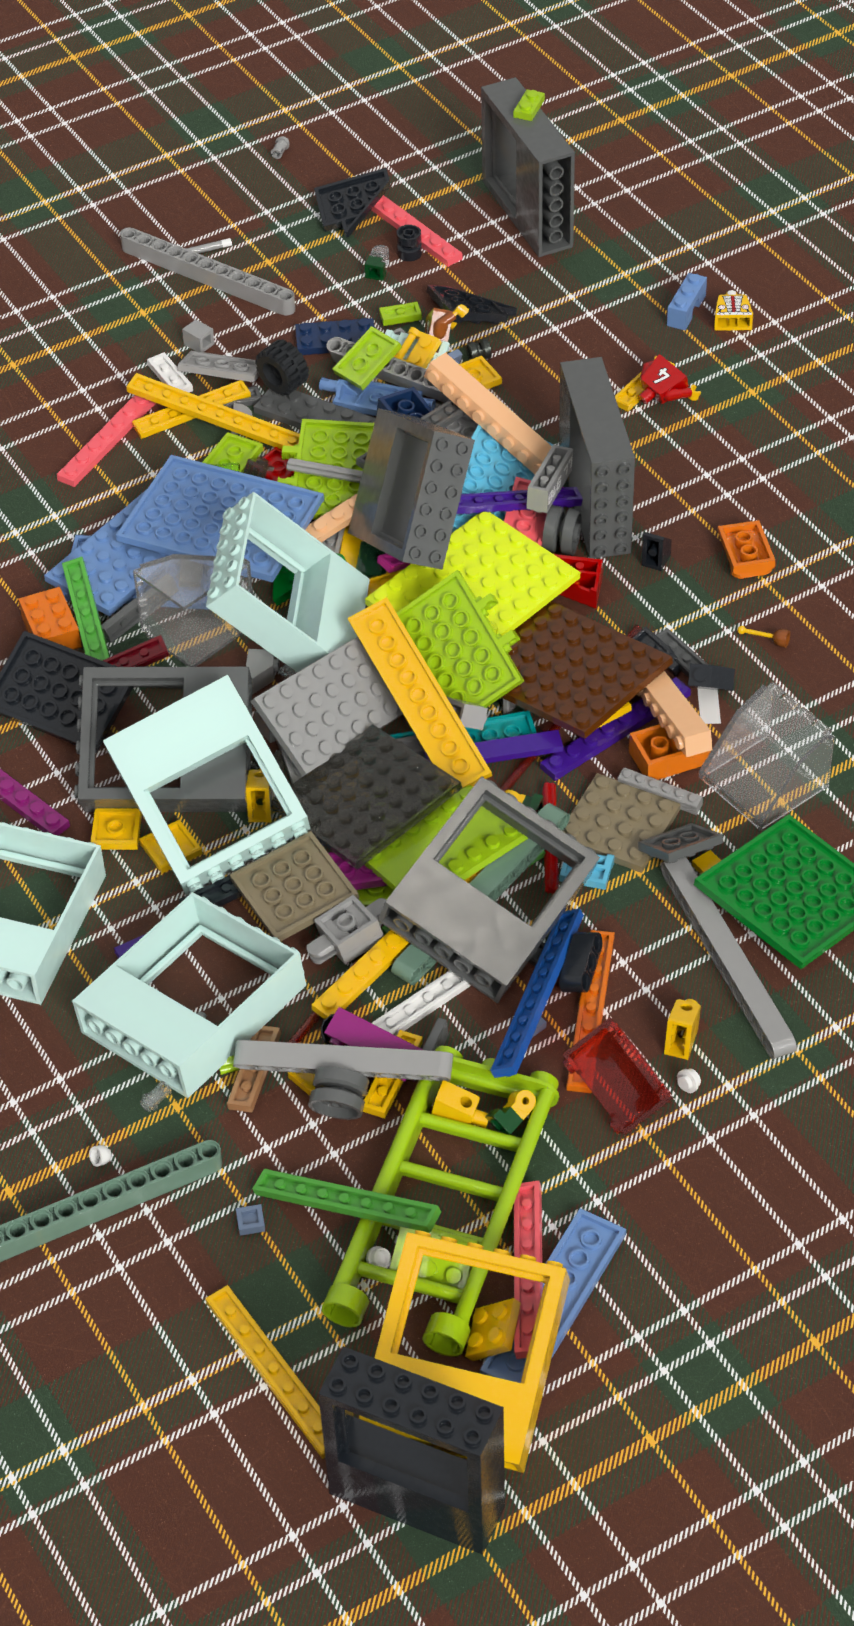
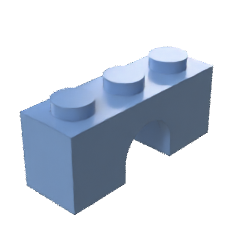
[667,273,707,330]

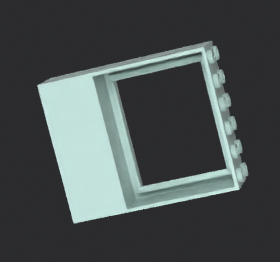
[206,492,370,672]
[103,675,310,895]
[0,822,106,1005]
[72,892,306,1098]

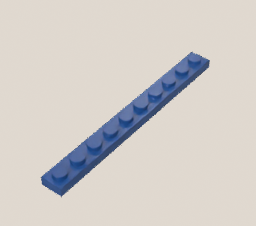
[490,908,584,1078]

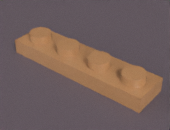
[227,1026,281,1113]

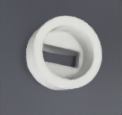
[89,1145,111,1167]

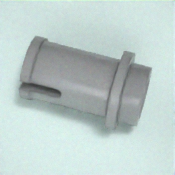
[271,136,290,159]

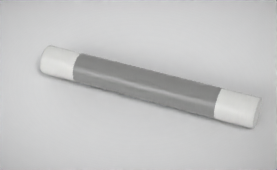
[186,238,232,254]

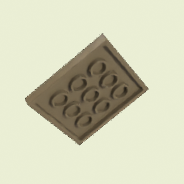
[563,773,681,873]
[229,831,359,941]

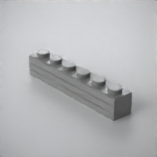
[618,768,703,815]

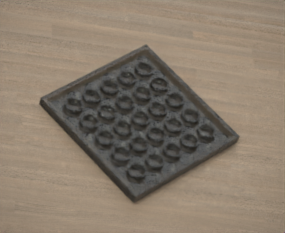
[271,724,462,870]

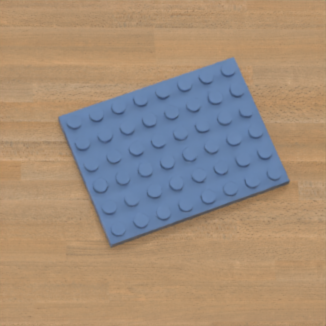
[116,455,324,582]

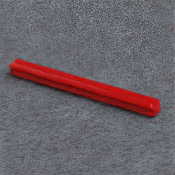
[543,782,559,894]

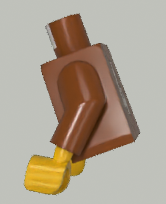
[424,304,469,353]

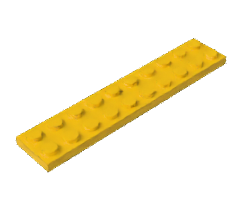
[348,597,492,795]

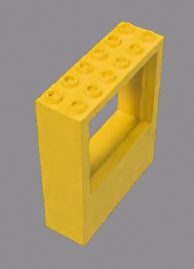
[359,1230,570,1473]

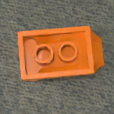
[718,520,776,579]

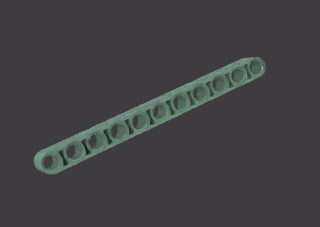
[391,803,570,985]
[0,1140,223,1262]

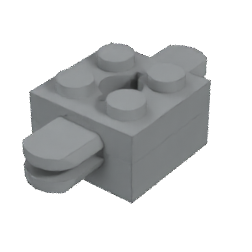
[307,895,386,965]

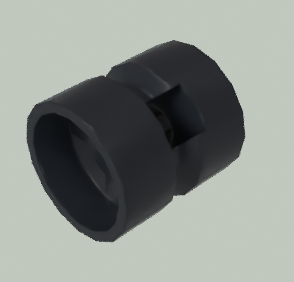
[397,225,422,261]

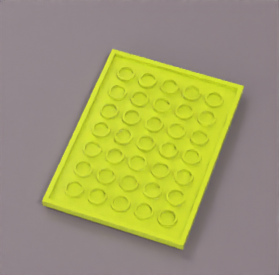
[365,512,580,636]

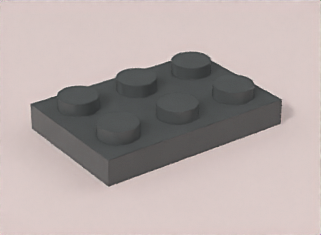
[638,823,723,863]

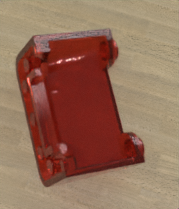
[562,1017,675,1136]

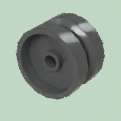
[542,505,582,556]
[308,1066,369,1120]

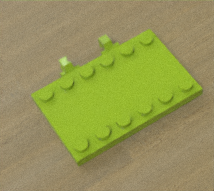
[277,419,374,520]
[396,570,524,707]
[359,785,528,890]

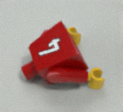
[638,354,701,404]

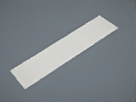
[697,688,721,724]

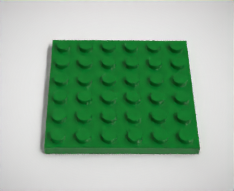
[694,814,854,969]

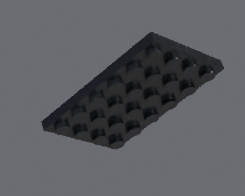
[0,631,134,754]

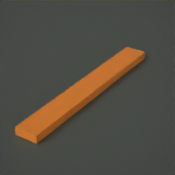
[567,930,615,1093]

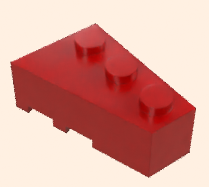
[554,554,603,609]

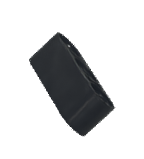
[559,932,603,993]

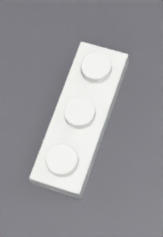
[147,352,193,393]

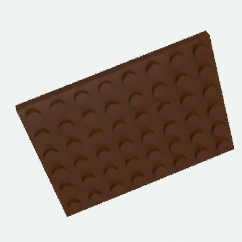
[501,601,673,739]

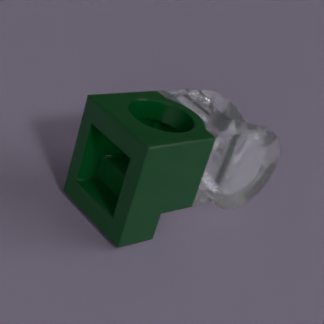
[365,245,390,281]

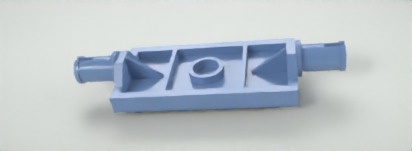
[319,377,436,416]

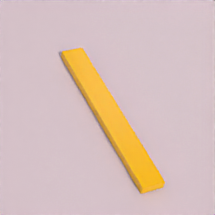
[205,1285,325,1459]

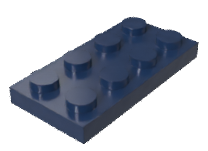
[295,318,375,355]

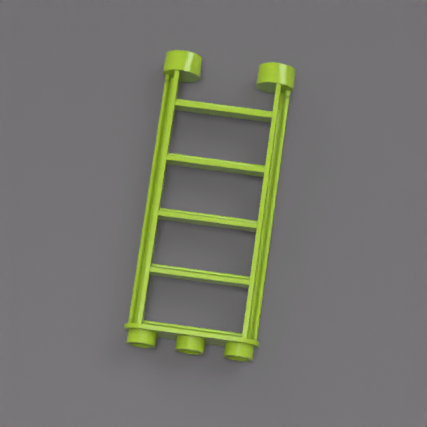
[321,1046,560,1357]

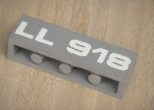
[526,445,573,513]

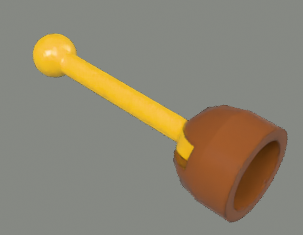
[737,626,791,648]

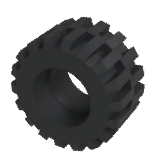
[255,339,309,396]

